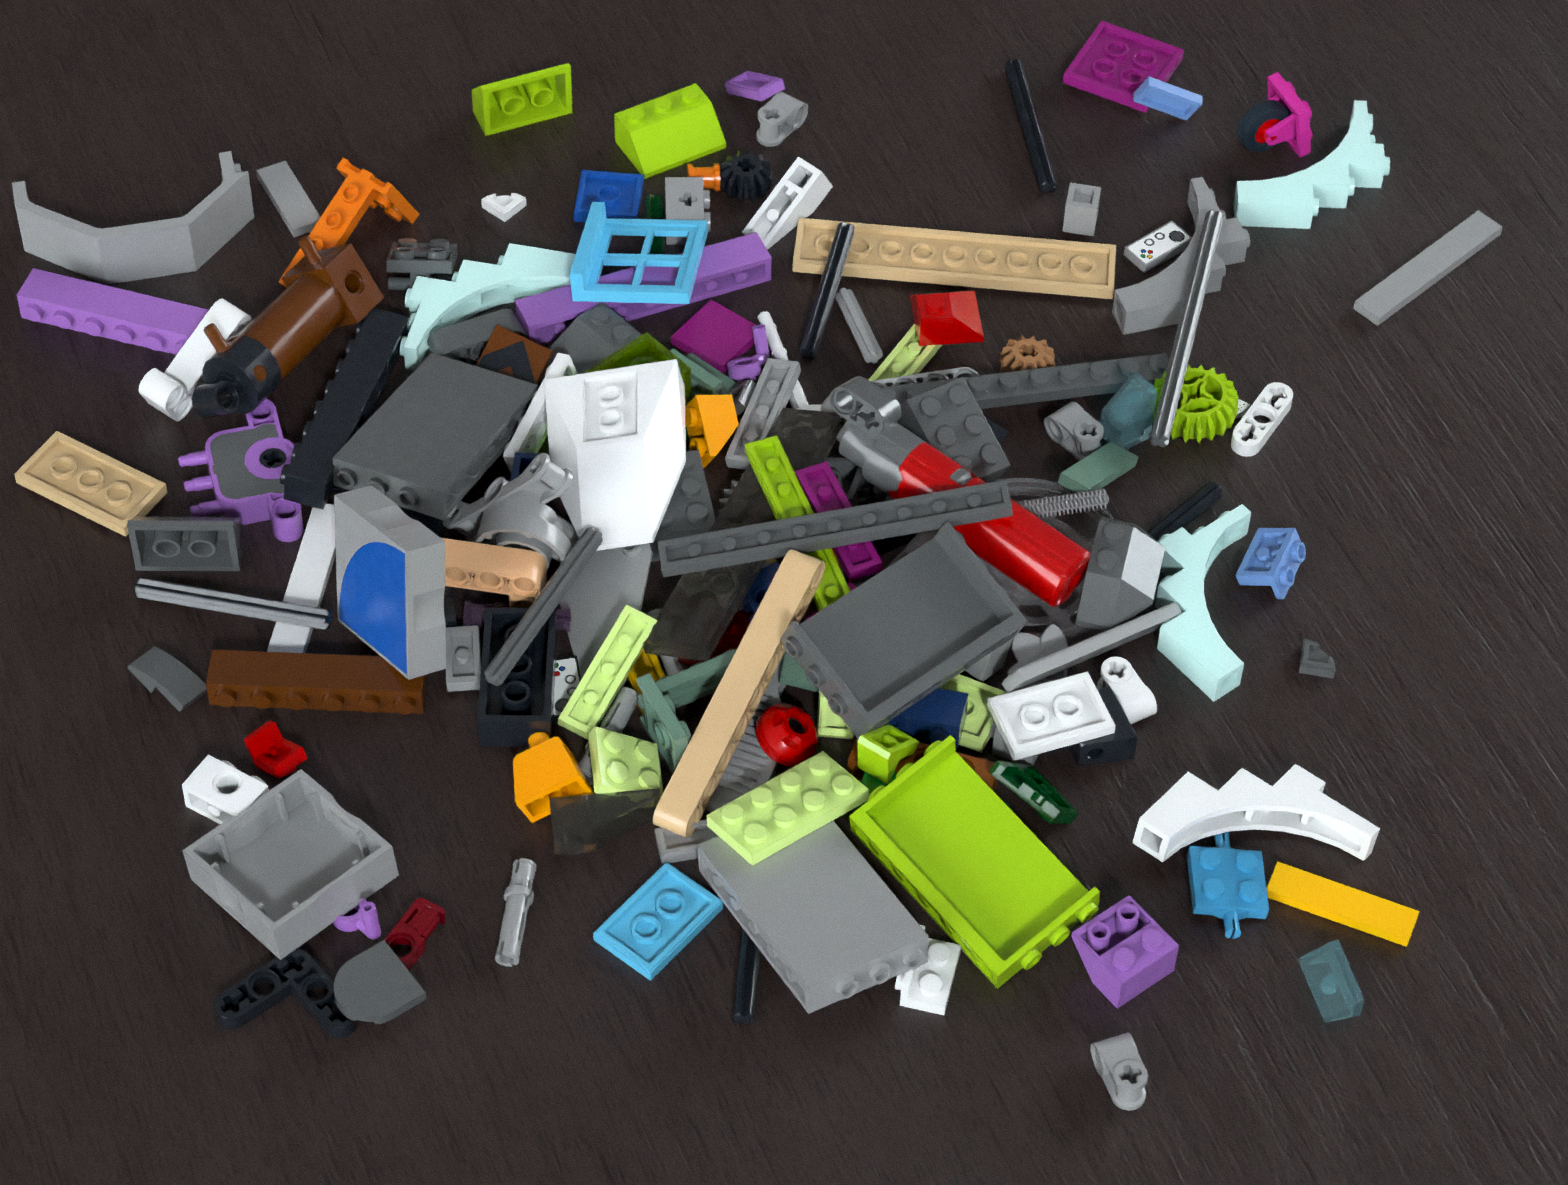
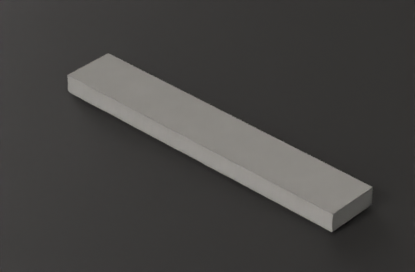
[1353,210,1503,326]
[1002,602,1182,693]

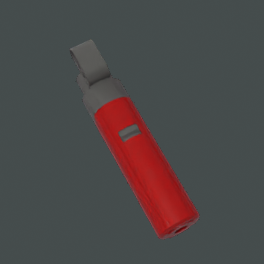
[830,376,1091,607]

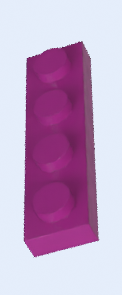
[795,461,882,582]

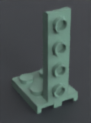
[636,649,783,775]

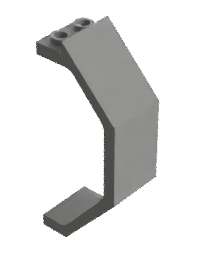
[12,151,254,285]

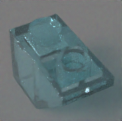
[1100,372,1157,450]

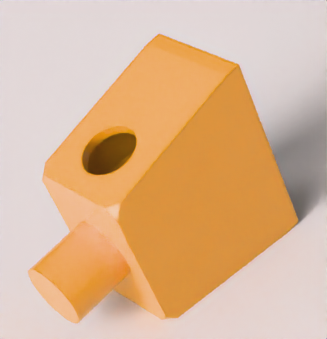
[513,732,593,823]

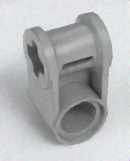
[756,91,808,147]
[1044,401,1104,461]
[1090,1032,1148,1111]

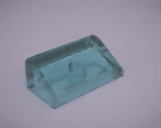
[1299,940,1364,1023]

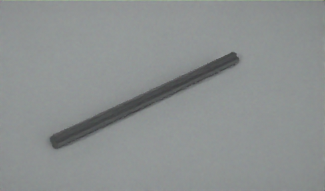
[1150,210,1223,448]

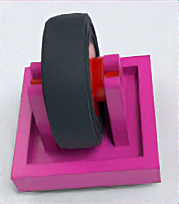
[1237,72,1313,158]

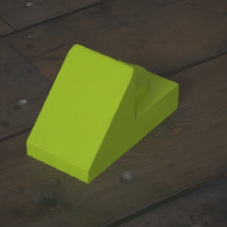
[857,724,919,784]

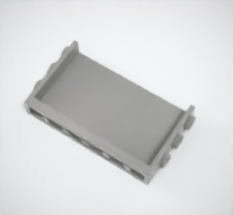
[697,821,928,1014]

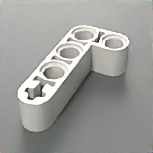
[138,298,251,422]

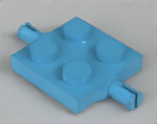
[1186,832,1269,939]

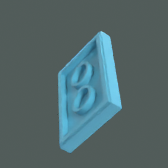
[593,862,723,981]

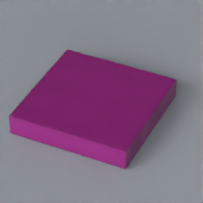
[671,300,756,373]

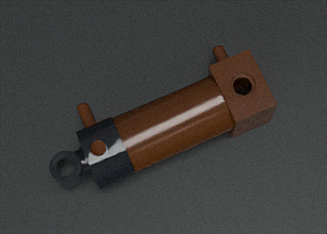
[192,236,384,418]

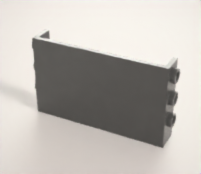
[333,353,538,520]
[780,522,1028,739]

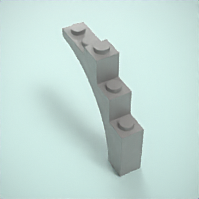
[1112,177,1250,335]

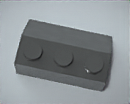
[127,516,244,571]

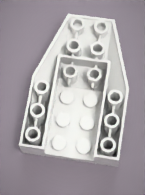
[544,359,686,551]

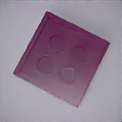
[1063,20,1184,113]

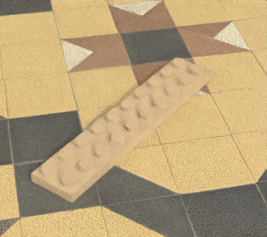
[792,218,1116,299]

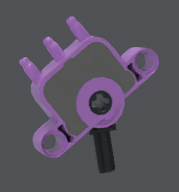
[178,399,350,542]

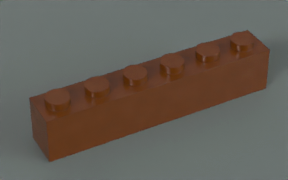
[206,649,428,715]

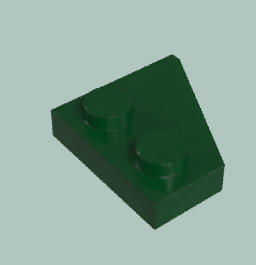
[988,761,1079,824]

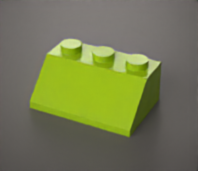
[472,63,572,136]
[614,83,726,179]

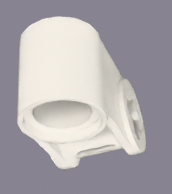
[1097,656,1157,724]

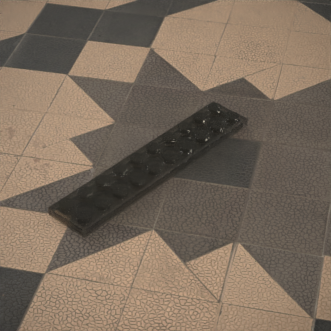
[642,408,846,661]

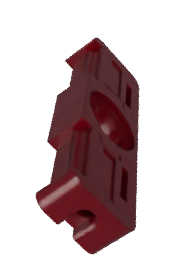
[385,898,446,971]

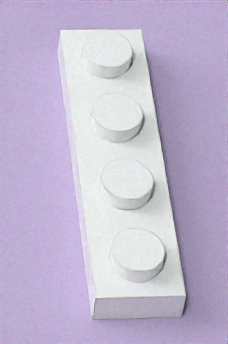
[503,353,578,473]

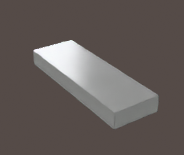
[256,160,320,237]

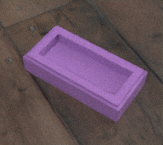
[724,71,785,101]

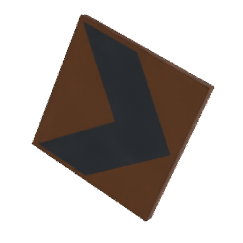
[476,325,553,384]

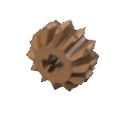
[1000,334,1055,373]

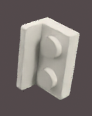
[895,925,961,1015]

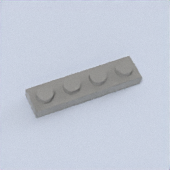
[725,358,801,471]

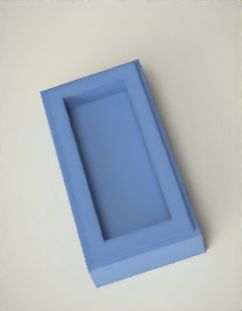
[1133,77,1203,121]

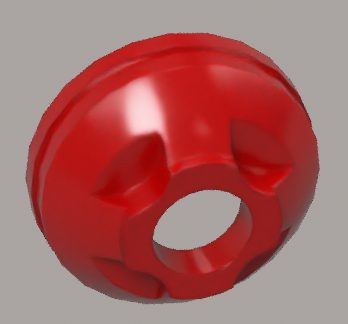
[756,703,818,767]

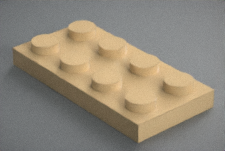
[14,431,167,537]

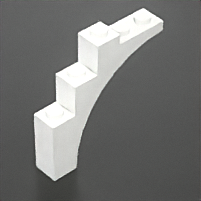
[1132,764,1380,862]

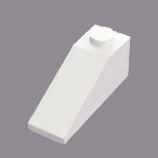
[742,157,833,250]

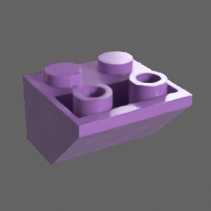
[1071,895,1179,1009]

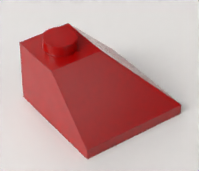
[910,291,984,346]

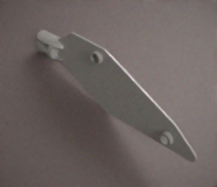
[559,523,653,724]

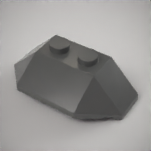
[1075,517,1165,631]

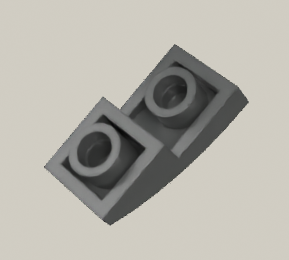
[128,646,207,712]

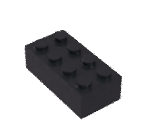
[477,607,558,747]

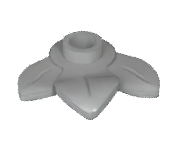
[1007,624,1068,685]

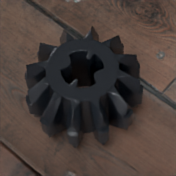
[720,151,772,203]

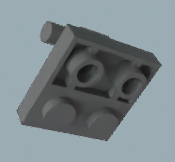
[386,238,457,290]

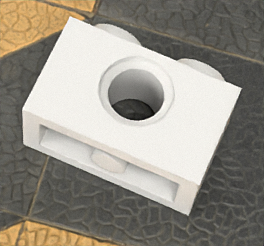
[182,755,269,824]

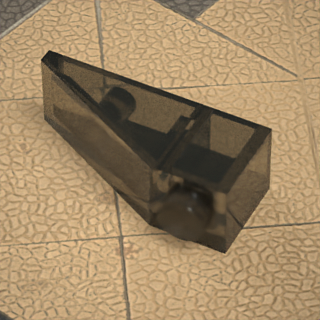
[549,788,660,855]

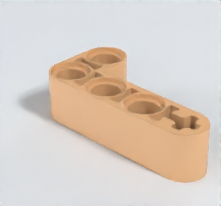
[441,538,547,608]

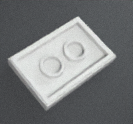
[987,671,1116,761]

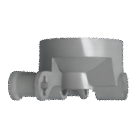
[443,453,579,583]

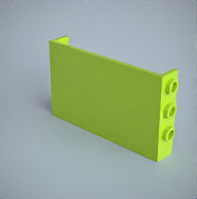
[849,735,1100,989]

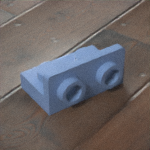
[1235,528,1306,599]

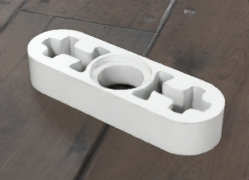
[1231,382,1293,457]

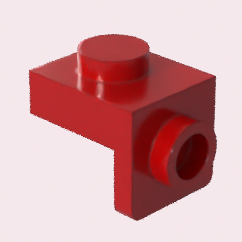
[244,720,308,779]

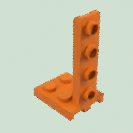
[278,158,419,288]

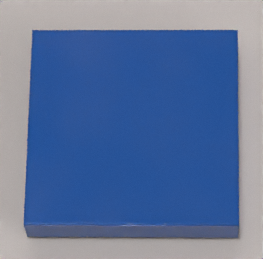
[574,170,644,222]

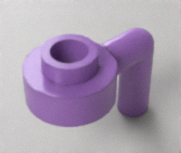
[727,325,770,384]
[333,898,381,940]

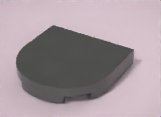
[334,940,426,1024]

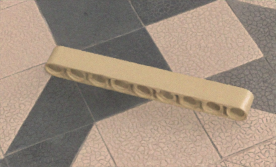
[653,549,825,838]

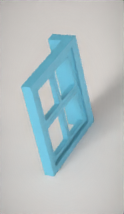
[569,202,708,304]

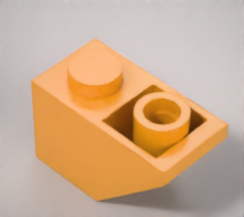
[685,395,739,469]

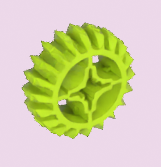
[1149,364,1239,443]

